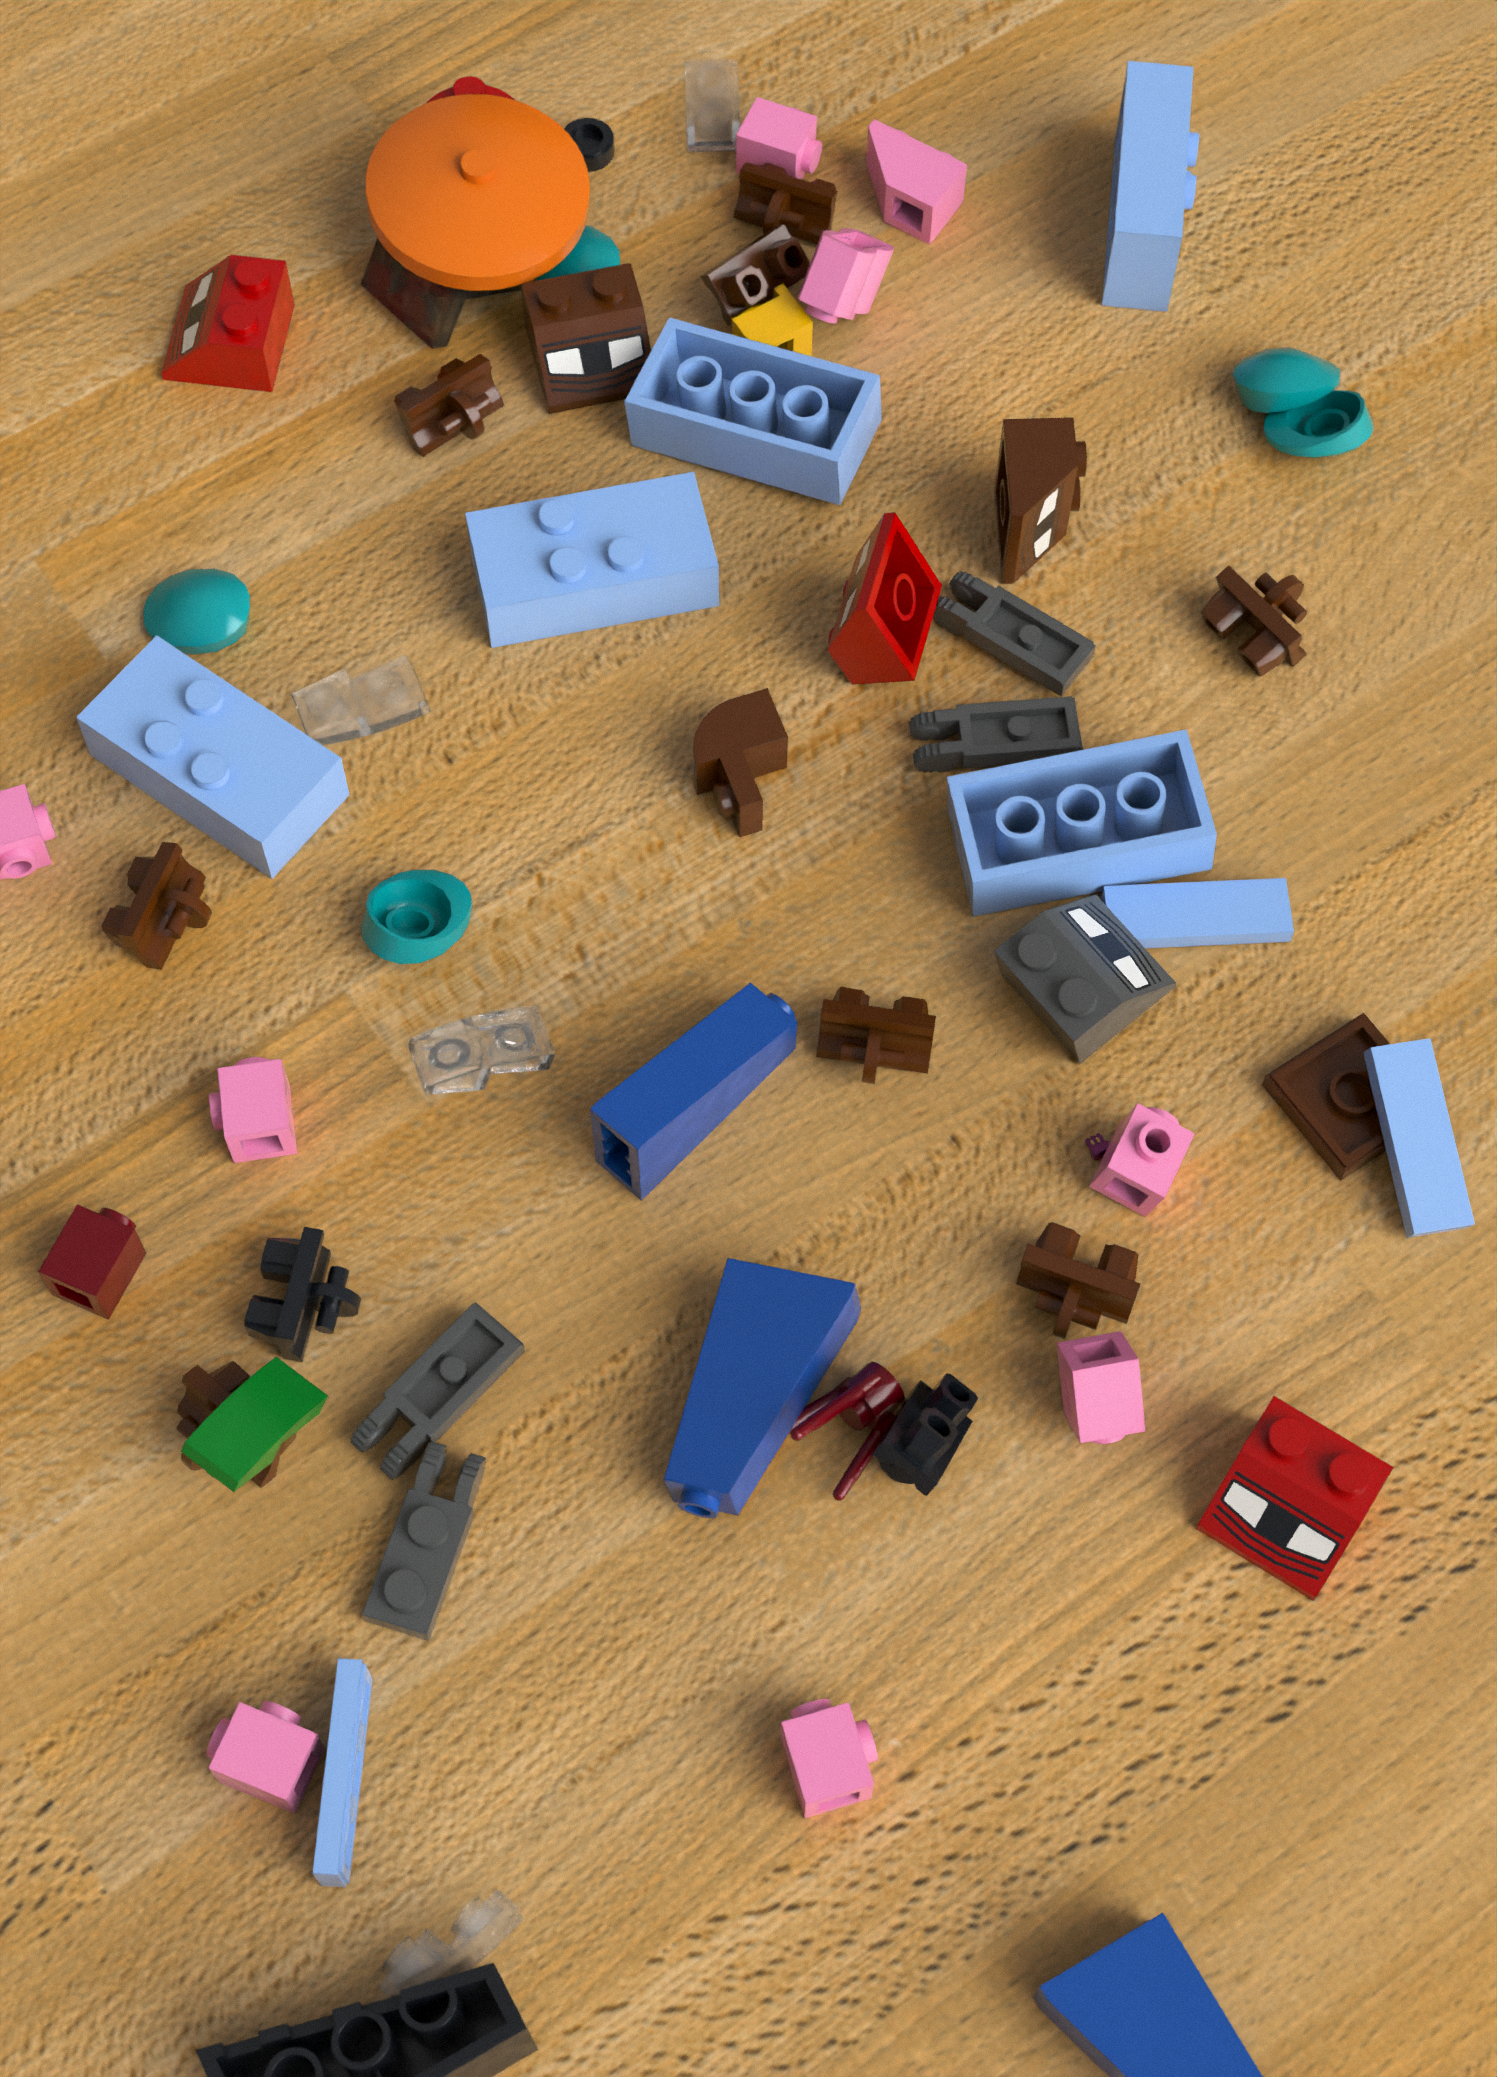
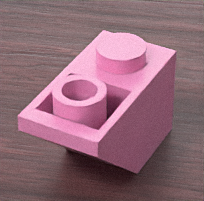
[866,119,967,244]

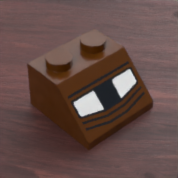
[521,263,651,414]
[994,417,1087,584]

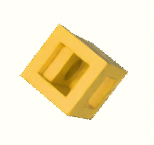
[732,284,813,356]

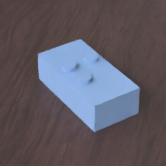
[1102,61,1199,312]
[624,317,882,505]
[465,472,719,648]
[76,635,350,879]
[947,729,1217,917]

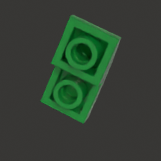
[180,1357,328,1492]

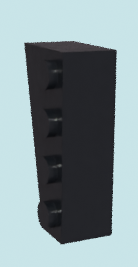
[195,1963,538,2077]

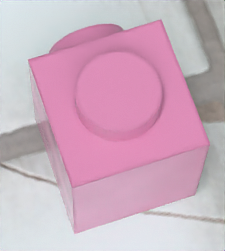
[736,97,822,179]
[0,784,56,880]
[209,1057,298,1163]
[1089,1103,1195,1217]
[1057,1331,1145,1444]
[780,1699,878,1819]
[207,1701,325,1814]

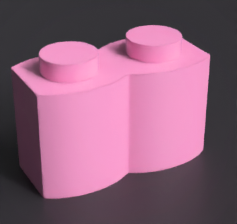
[797,228,894,324]

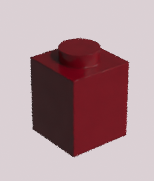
[38,1204,146,1320]

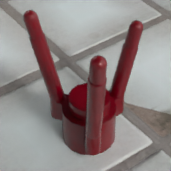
[789,1362,905,1501]

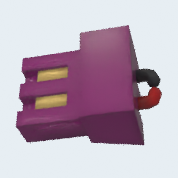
[1085,1133,1109,1161]

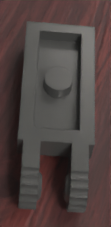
[933,571,1096,696]
[909,696,1083,773]
[351,1302,525,1480]
[362,1441,486,1641]

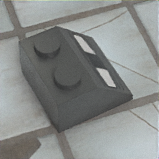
[994,894,1176,1064]

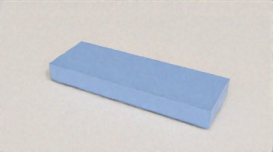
[1101,878,1294,948]
[1363,1038,1475,1238]
[312,1658,373,1888]

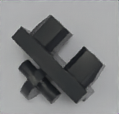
[244,1227,361,1362]
[872,1373,978,1496]

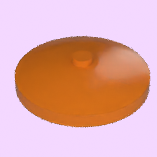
[366,94,590,291]

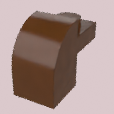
[693,688,788,837]

